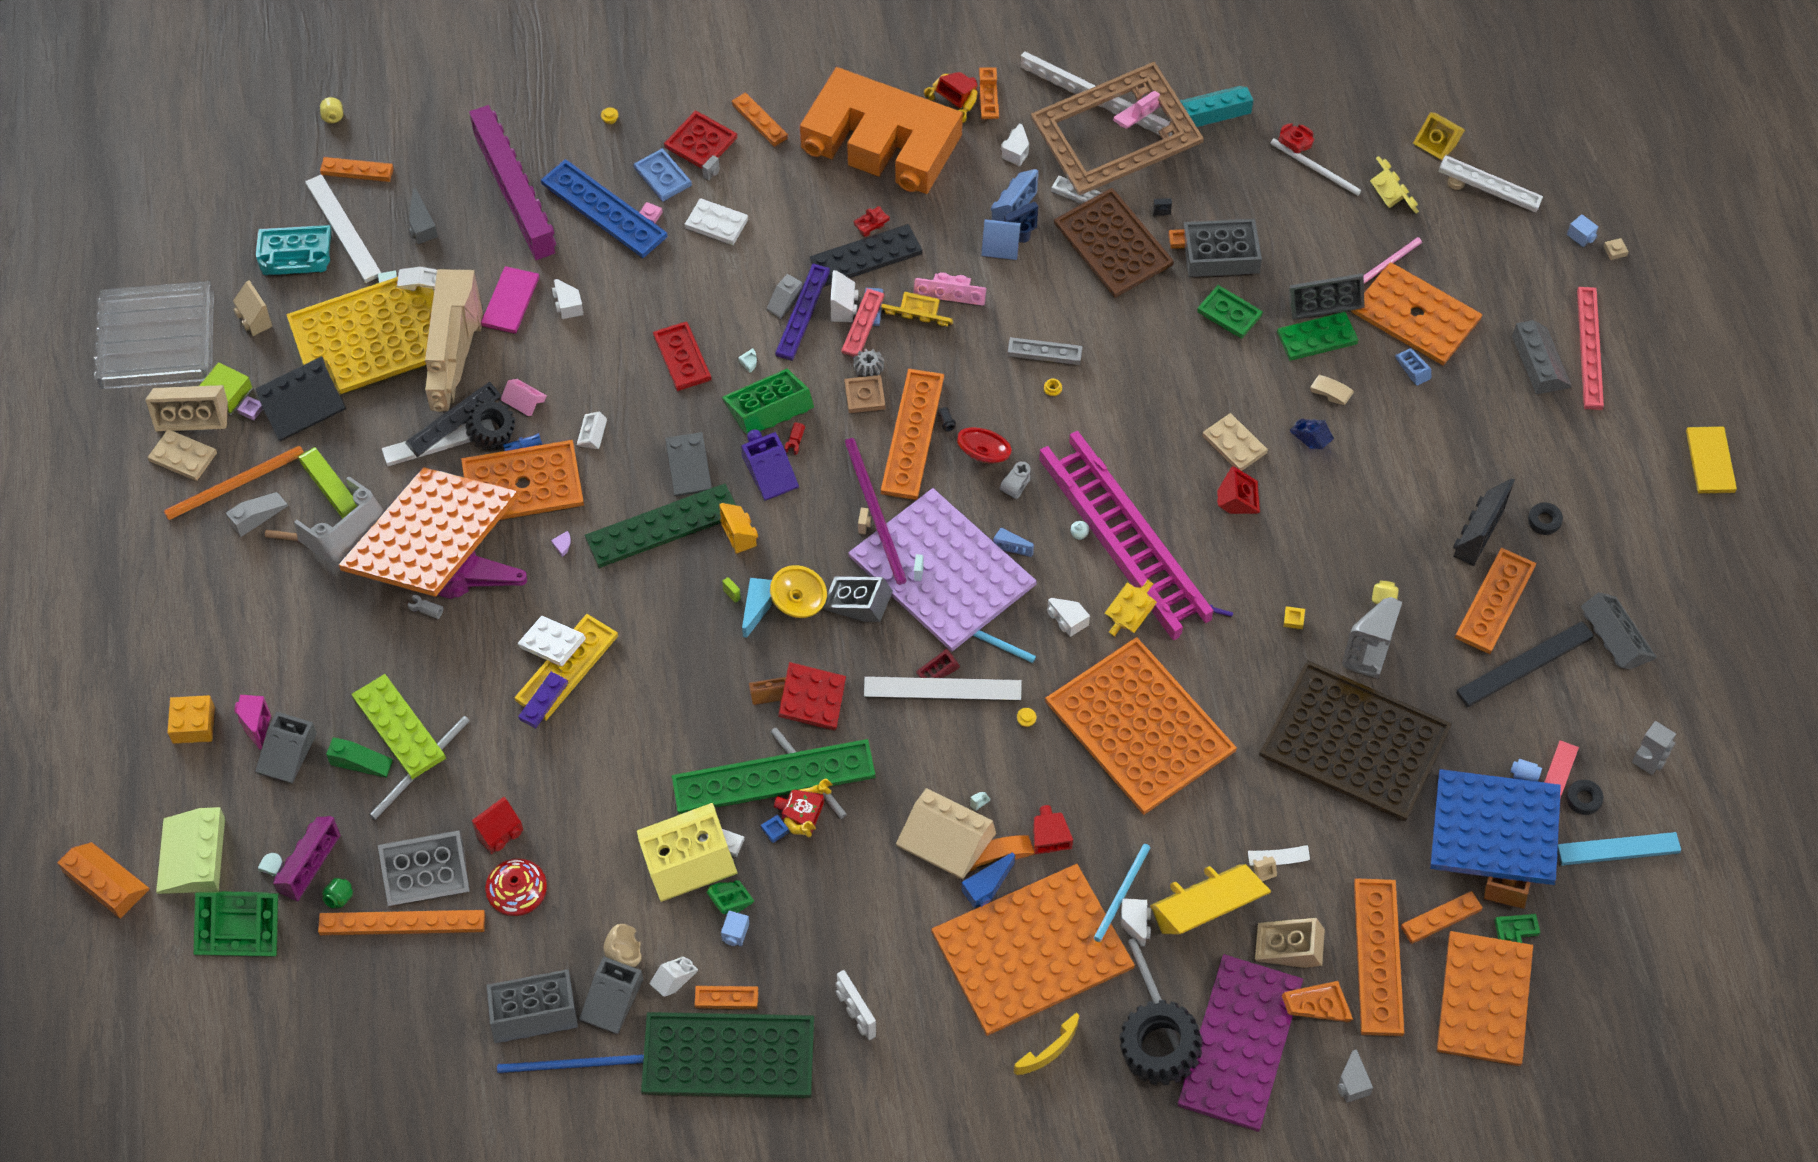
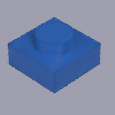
[761,815,789,843]

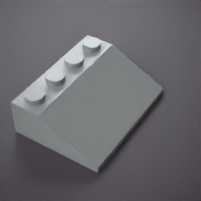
[378,830,470,906]

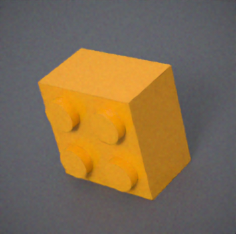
[167,695,215,743]

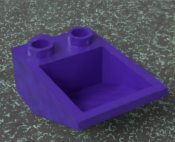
[741,429,799,501]

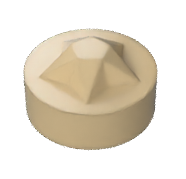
[1448,176,1465,190]

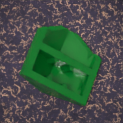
[707,880,754,914]

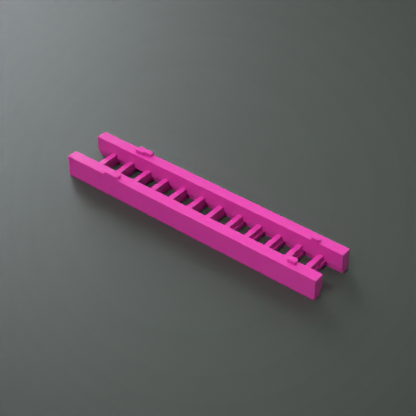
[1039,431,1214,641]

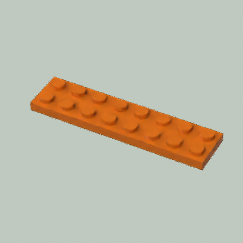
[881,369,944,500]
[1354,879,1404,1036]

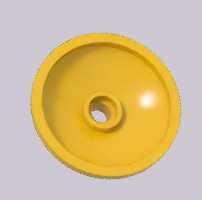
[770,565,827,618]

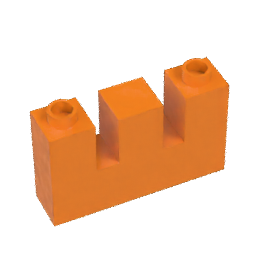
[800,67,963,194]

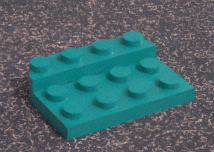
[256,225,331,275]

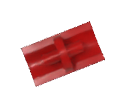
[853,206,890,237]

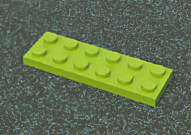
[351,674,446,779]

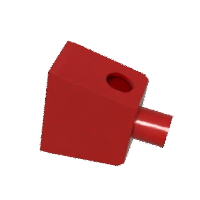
[1033,805,1073,855]

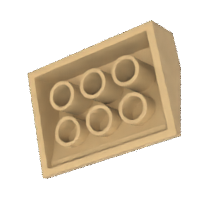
[896,788,996,879]

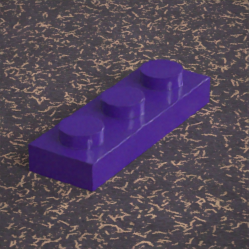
[518,671,568,729]

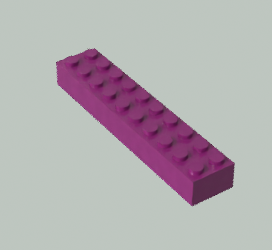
[469,105,556,261]

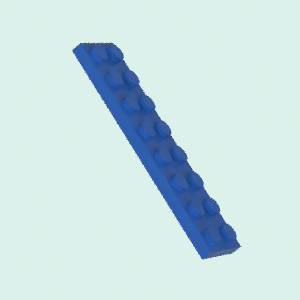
[541,159,668,258]

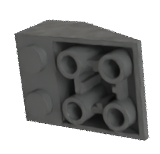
[255,711,317,784]
[579,956,643,1035]

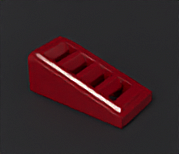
[916,649,960,678]

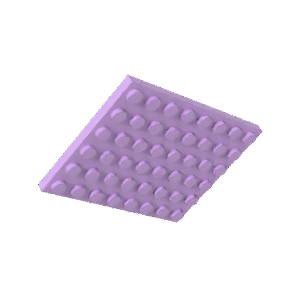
[848,488,1036,652]

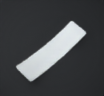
[1248,845,1310,866]

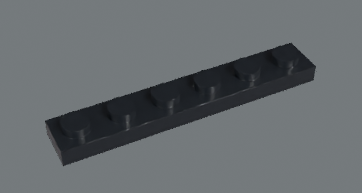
[405,381,501,457]

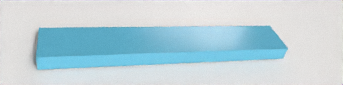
[1557,832,1681,866]

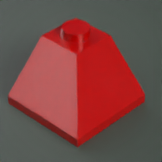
[1217,466,1260,514]

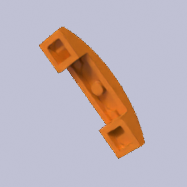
[979,68,999,119]
[969,835,1034,872]

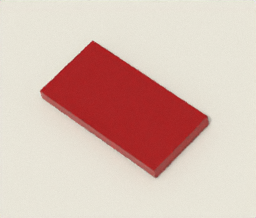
[653,321,712,391]

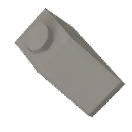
[767,274,802,319]
[1337,1050,1373,1103]

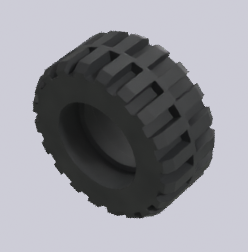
[1119,1000,1203,1086]

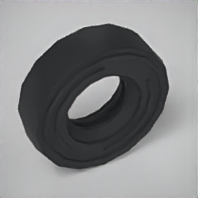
[1528,502,1563,535]
[1566,779,1604,815]

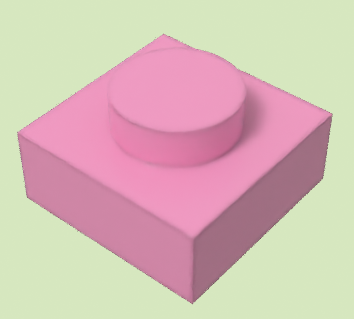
[640,202,663,224]

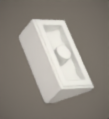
[577,411,607,449]

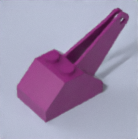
[438,550,527,599]

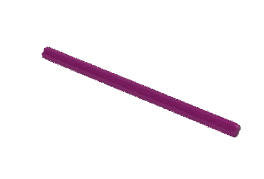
[845,438,907,585]

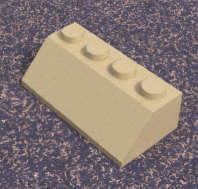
[146,385,228,431]

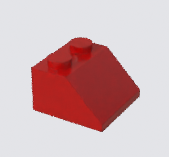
[472,797,524,855]

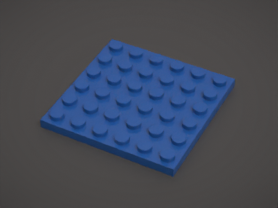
[1430,769,1561,885]

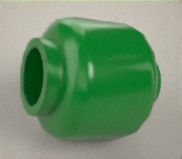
[322,878,353,908]

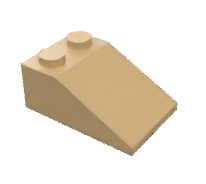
[1255,918,1325,968]

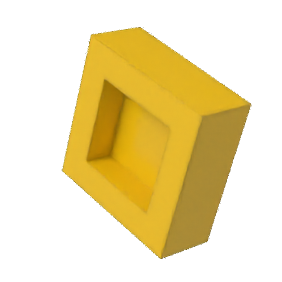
[1283,606,1305,629]

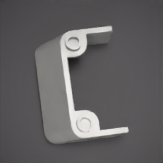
[294,477,384,567]

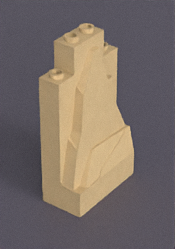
[425,269,483,412]

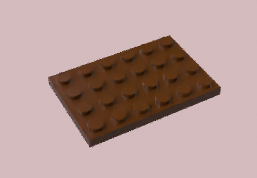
[1054,188,1174,298]

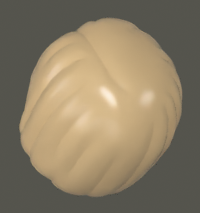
[604,924,641,967]

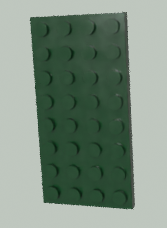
[641,1012,814,1098]

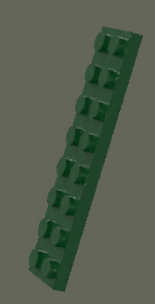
[585,483,736,568]

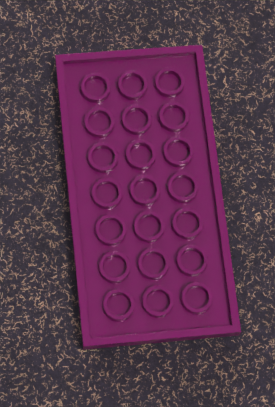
[1178,954,1303,1132]

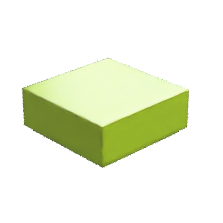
[722,577,741,603]

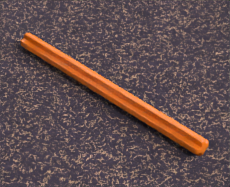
[164,446,304,520]

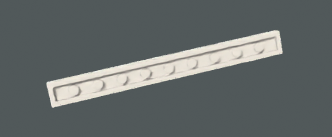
[1020,51,1172,137]

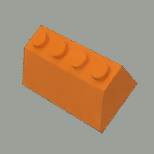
[57,842,150,919]

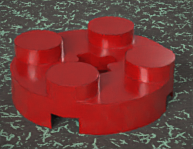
[1278,123,1314,154]

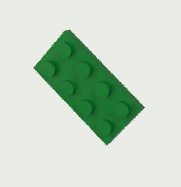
[1277,312,1359,361]

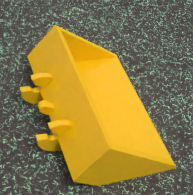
[1150,864,1271,934]

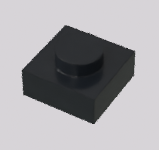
[1152,198,1172,216]

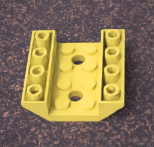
[637,803,738,902]

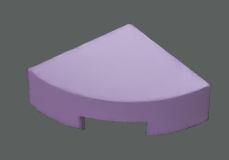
[551,531,571,557]

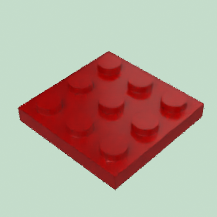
[664,110,738,169]
[778,662,846,731]

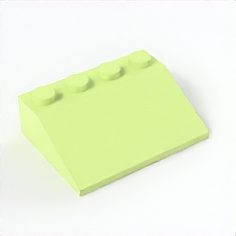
[156,807,225,894]

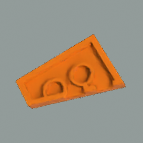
[1281,981,1353,1022]

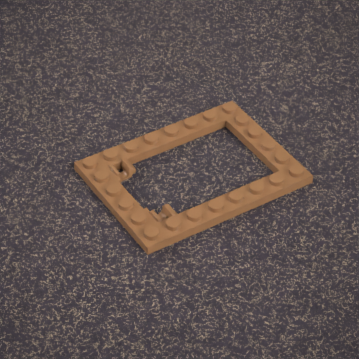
[1031,61,1204,196]

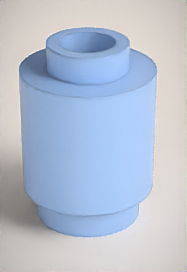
[1511,759,1542,782]

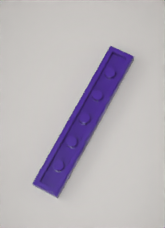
[775,264,830,361]

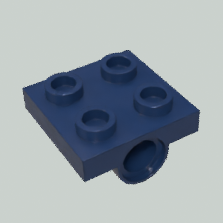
[1004,201,1038,243]

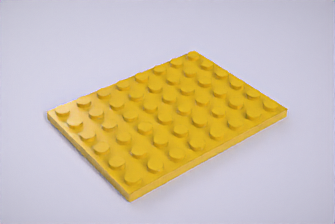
[286,277,434,394]

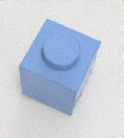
[1567,215,1598,247]
[721,911,749,946]

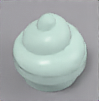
[1070,521,1089,540]

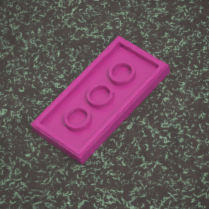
[481,266,540,334]

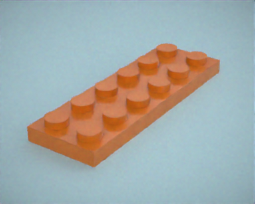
[1455,548,1537,654]

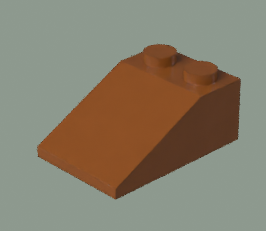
[1484,877,1531,909]

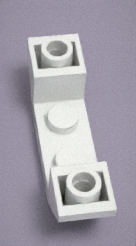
[397,267,437,291]

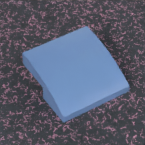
[981,219,1020,260]

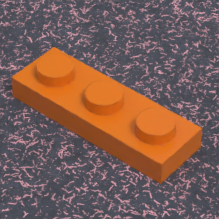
[695,986,758,1009]

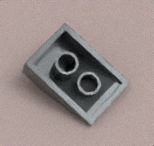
[665,432,712,496]
[823,577,893,622]

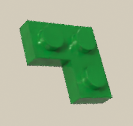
[1494,914,1540,943]

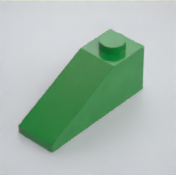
[326,737,393,778]

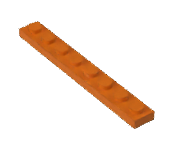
[318,910,485,935]

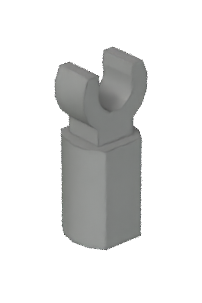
[408,595,443,619]

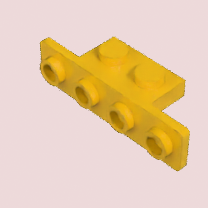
[881,292,953,327]

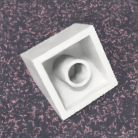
[831,271,858,322]

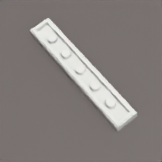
[1438,155,1543,213]
[382,419,494,466]

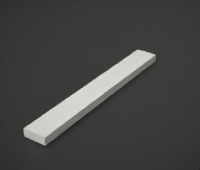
[305,175,381,283]
[864,677,1021,700]

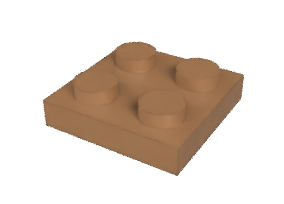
[844,375,885,413]

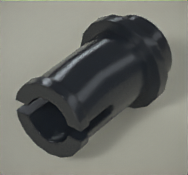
[938,407,956,432]

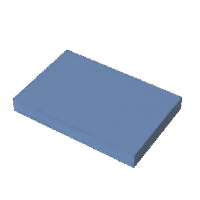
[633,148,692,202]

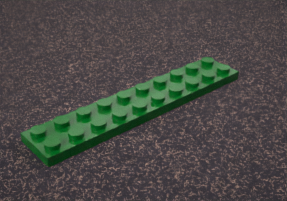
[672,739,876,814]

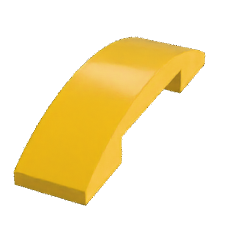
[1014,1012,1079,1075]

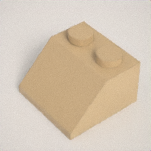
[233,280,273,336]

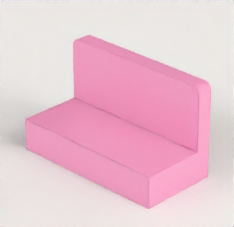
[501,379,547,416]

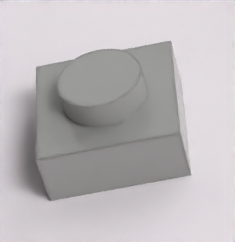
[702,155,720,181]

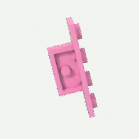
[1113,91,1161,128]
[913,273,986,305]

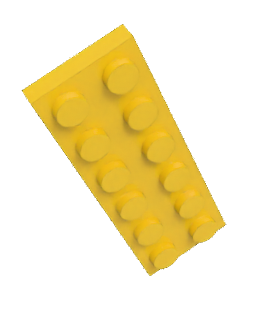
[514,614,618,721]

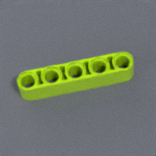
[298,447,358,519]

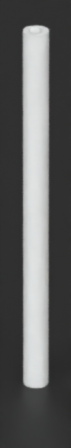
[1271,138,1361,196]

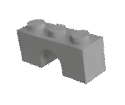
[1632,721,1676,775]

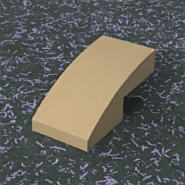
[1310,375,1354,405]

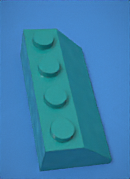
[1180,86,1254,127]

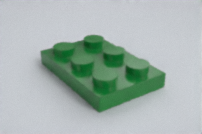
[1197,285,1263,339]

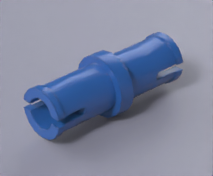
[503,433,543,451]

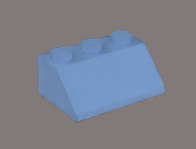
[991,169,1038,221]

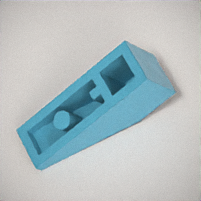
[742,578,772,638]

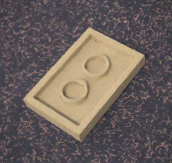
[1202,413,1268,471]
[148,429,217,481]

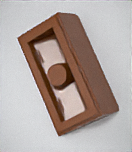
[749,677,786,705]

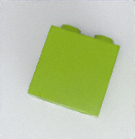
[199,362,253,415]

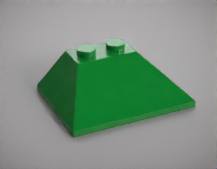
[194,891,279,956]

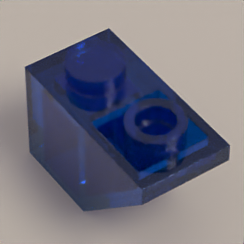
[1290,418,1334,449]

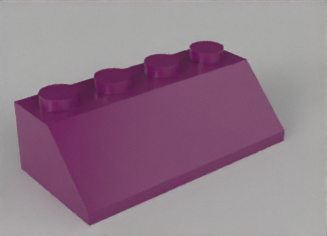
[273,816,341,902]

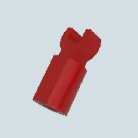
[785,422,805,455]

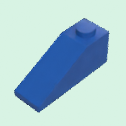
[961,852,1015,909]

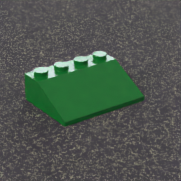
[722,369,814,435]

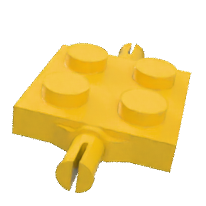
[1105,579,1157,637]

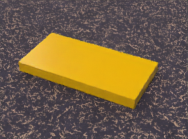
[1686,427,1737,493]

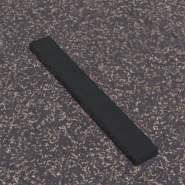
[1456,621,1594,708]

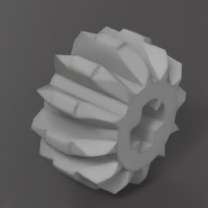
[853,348,884,377]

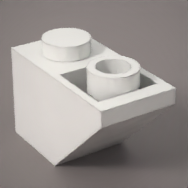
[1001,124,1029,166]
[552,279,584,319]
[1047,598,1090,637]
[1121,899,1151,946]
[649,957,698,997]

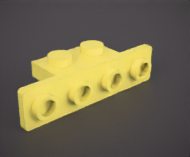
[1370,156,1419,213]

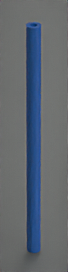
[497,1055,644,1073]

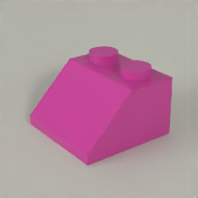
[235,695,271,750]

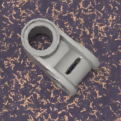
[1000,462,1030,499]

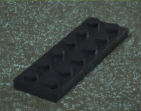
[810,224,922,287]

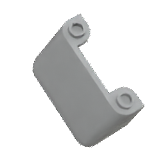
[1342,597,1402,679]

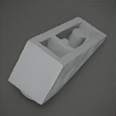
[226,492,288,537]

